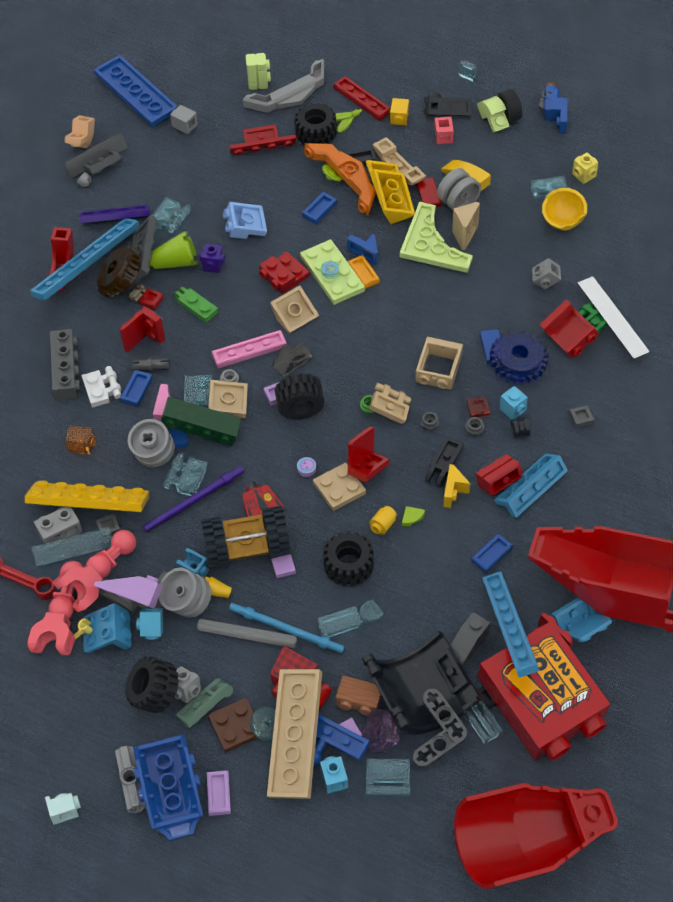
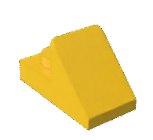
[443,464,470,508]

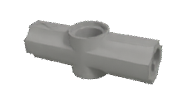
[115,746,146,813]

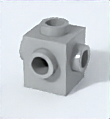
[532,258,561,290]
[174,666,202,703]

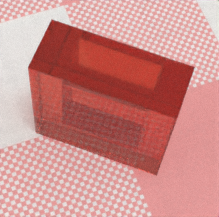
[467,396,490,418]

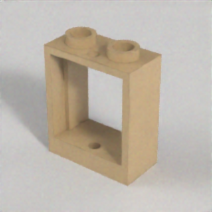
[415,337,463,390]

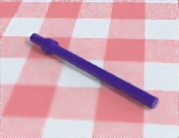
[143,466,244,532]

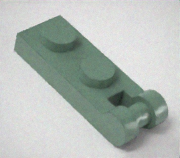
[176,678,233,728]

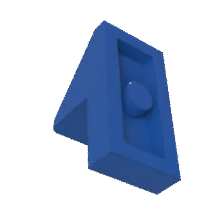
[347,234,378,265]

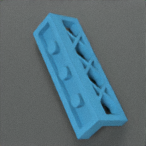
[494,454,568,518]

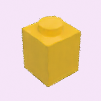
[390,98,409,126]

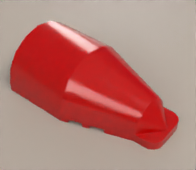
[454,783,618,889]

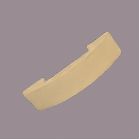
[373,137,426,185]

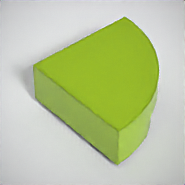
[402,506,425,527]

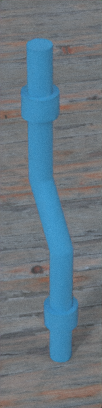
[229,602,345,654]

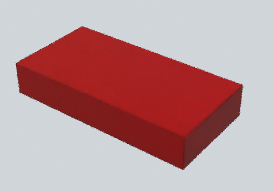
[416,177,441,207]

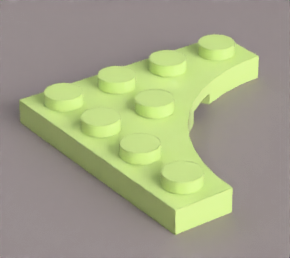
[400,202,473,273]

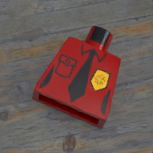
[242,481,284,523]

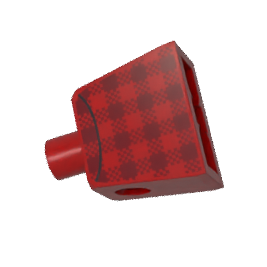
[270,646,318,698]

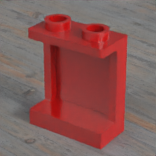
[539,299,599,359]

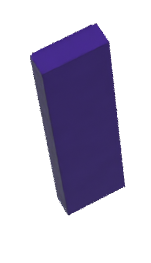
[79,205,150,223]

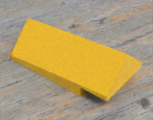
[366,160,415,225]

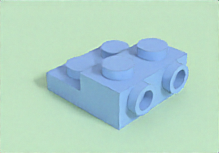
[223,202,267,239]

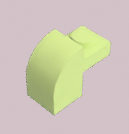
[477,96,509,133]

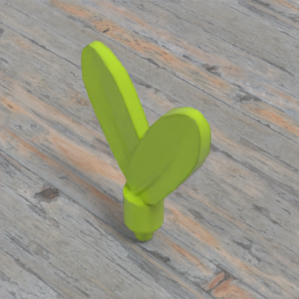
[336,109,362,133]

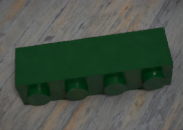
[160,396,241,446]

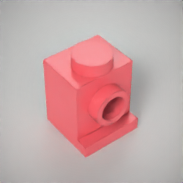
[434,117,454,144]

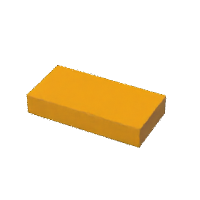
[347,255,380,289]

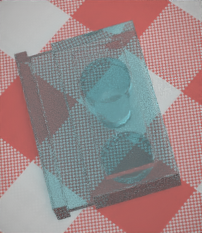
[183,375,213,408]

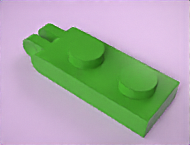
[174,287,219,323]

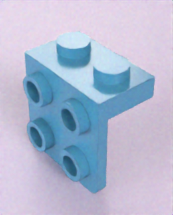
[551,597,612,642]
[83,603,132,653]

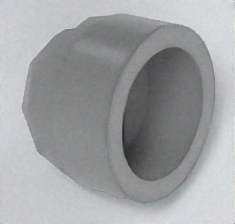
[77,172,91,187]

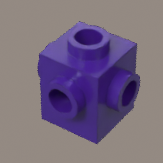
[199,244,226,273]

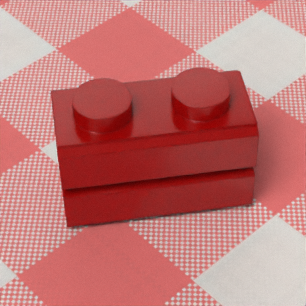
[476,454,523,496]

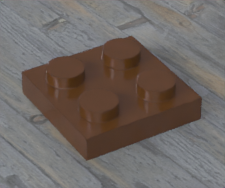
[208,698,264,753]

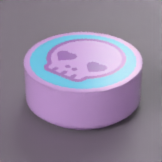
[297,457,316,477]

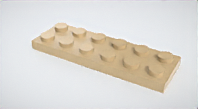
[267,669,322,799]

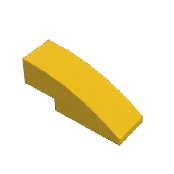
[441,160,491,191]

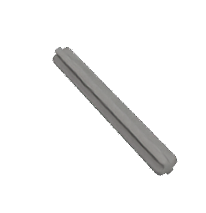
[197,619,297,648]

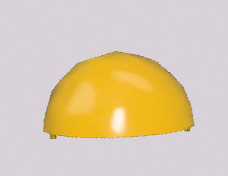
[542,188,587,231]

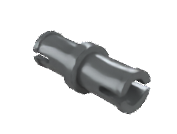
[132,357,170,372]

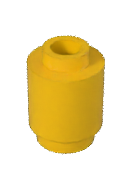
[369,506,397,535]

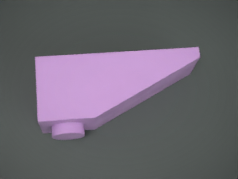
[94,575,163,609]

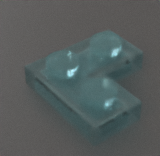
[530,176,568,198]

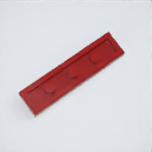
[333,76,391,121]

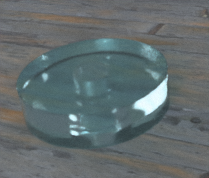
[250,707,276,741]

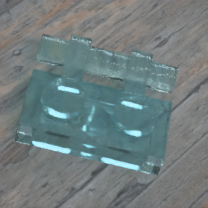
[152,197,191,233]
[163,454,208,496]

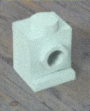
[45,793,81,825]

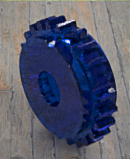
[489,330,549,384]

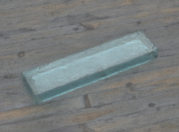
[32,527,112,566]

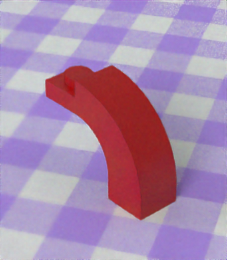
[49,227,74,291]

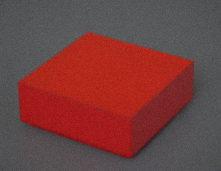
[139,288,164,310]

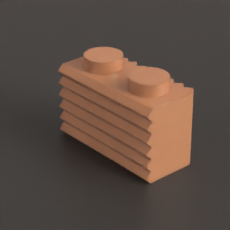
[336,675,382,716]

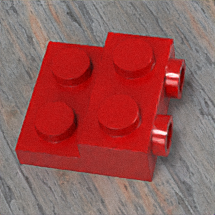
[259,251,310,294]

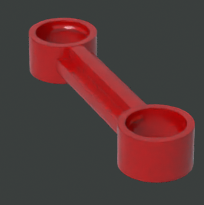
[0,557,56,600]

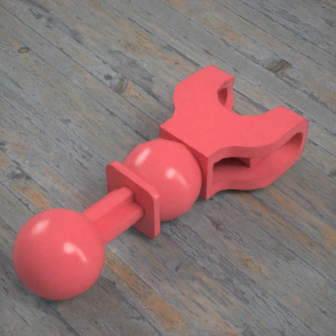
[53,530,136,612]
[27,561,83,655]

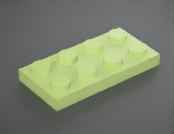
[300,239,365,305]

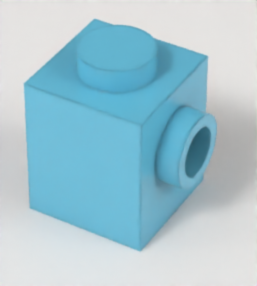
[499,386,528,420]
[136,608,163,640]
[320,756,348,794]

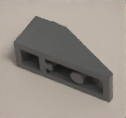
[450,612,490,667]

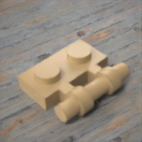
[369,382,411,424]

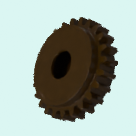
[97,245,141,298]

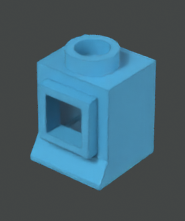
[176,548,209,577]

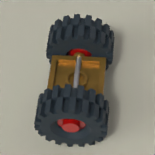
[201,505,291,569]

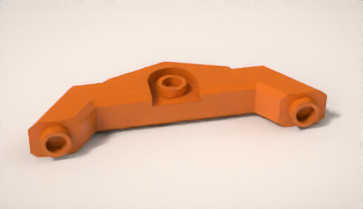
[304,143,376,216]

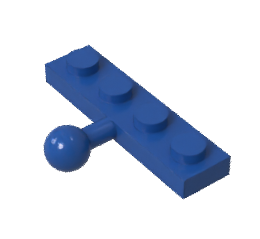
[314,714,371,766]

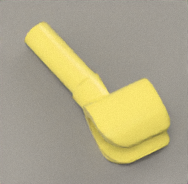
[74,619,92,640]

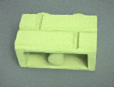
[246,53,271,90]

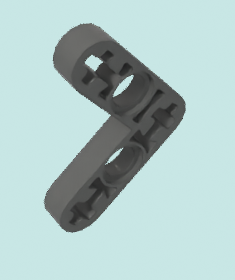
[413,689,467,768]

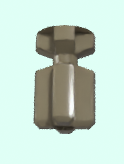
[129,284,146,302]

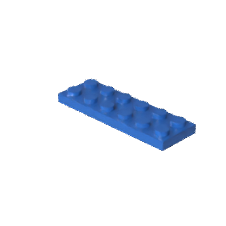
[94,55,178,127]

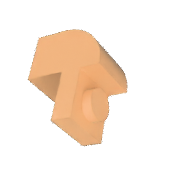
[65,115,95,148]

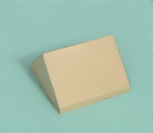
[452,202,480,251]

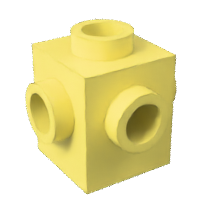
[572,153,599,184]

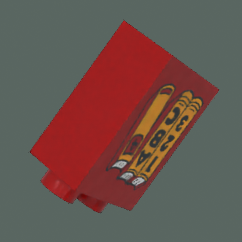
[477,621,610,761]

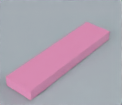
[212,330,287,369]

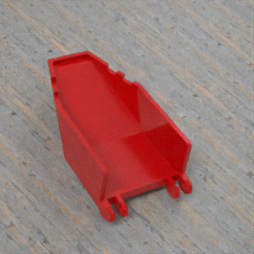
[528,526,673,633]

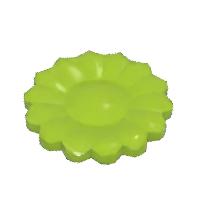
[322,164,343,182]

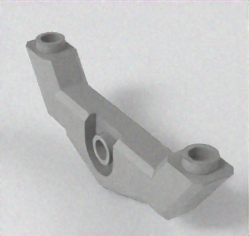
[242,59,324,113]

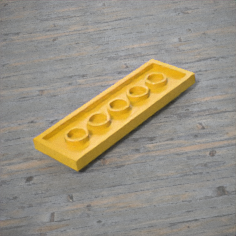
[25,481,149,512]

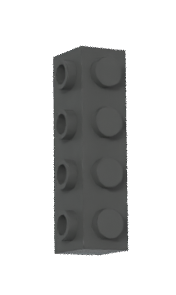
[50,329,80,401]

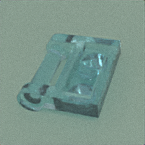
[366,759,410,797]

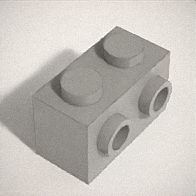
[34,506,82,549]

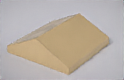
[270,285,319,333]

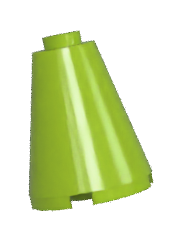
[149,231,198,269]

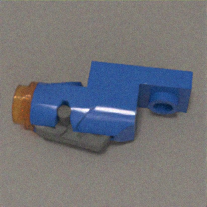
[539,82,567,134]

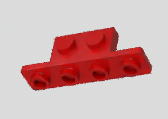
[229,124,297,155]

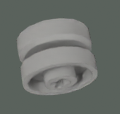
[437,168,481,211]
[127,419,175,468]
[159,567,211,618]

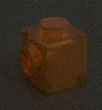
[65,425,96,454]

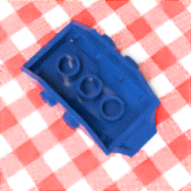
[133,734,203,840]

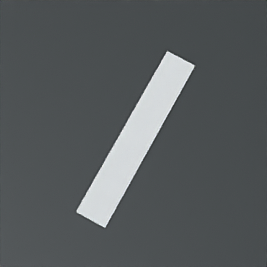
[578,276,650,358]

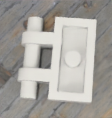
[82,366,122,408]

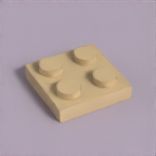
[208,380,248,418]
[313,462,366,511]

